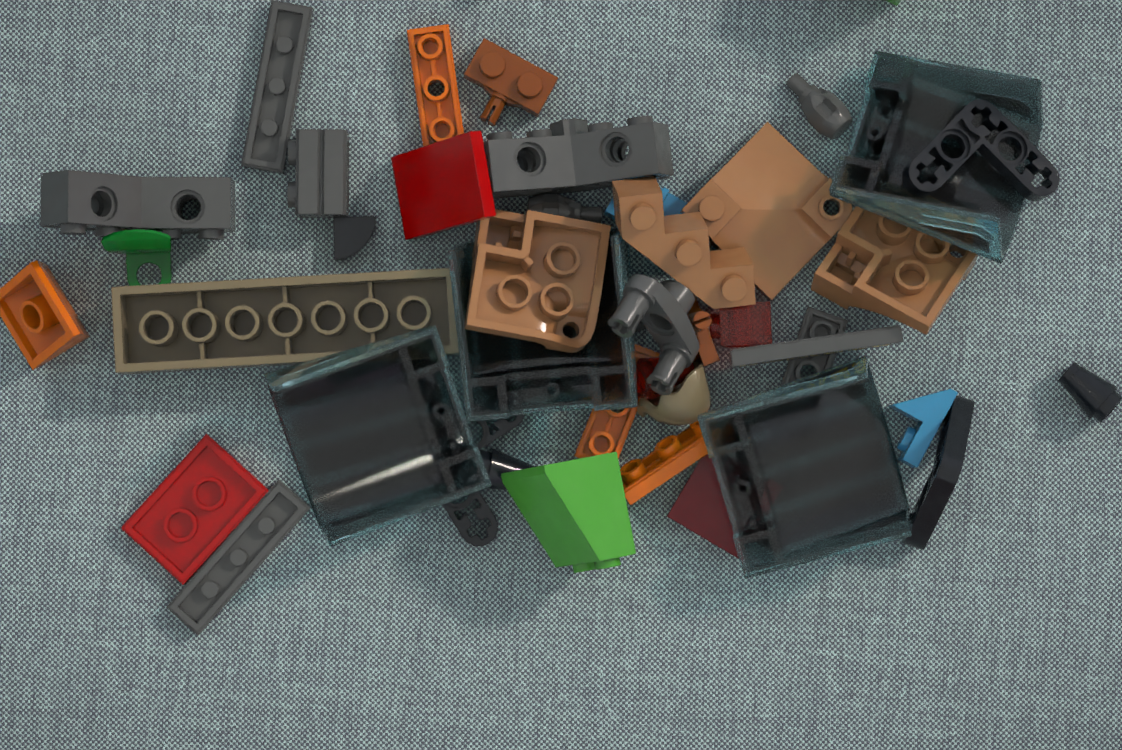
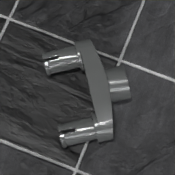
[608,274,700,395]

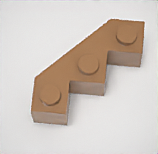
[612,176,756,309]

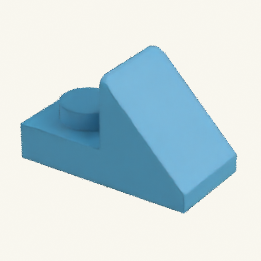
[888,389,958,468]

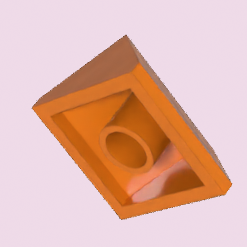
[0,260,90,370]

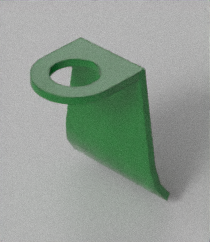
[101,229,172,286]

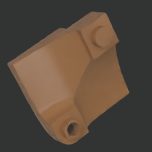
[680,122,852,301]
[811,172,980,335]
[464,209,611,353]

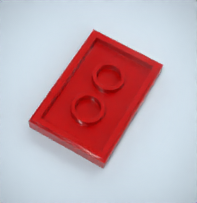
[391,131,496,240]
[121,434,269,585]

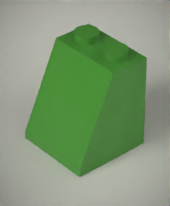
[501,452,636,573]

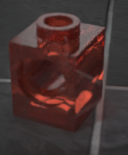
[709,301,772,348]

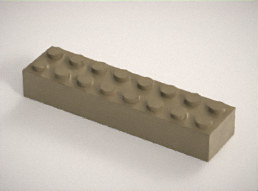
[111,268,461,375]

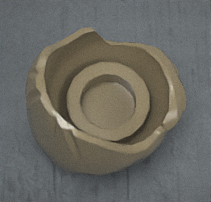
[637,361,711,426]

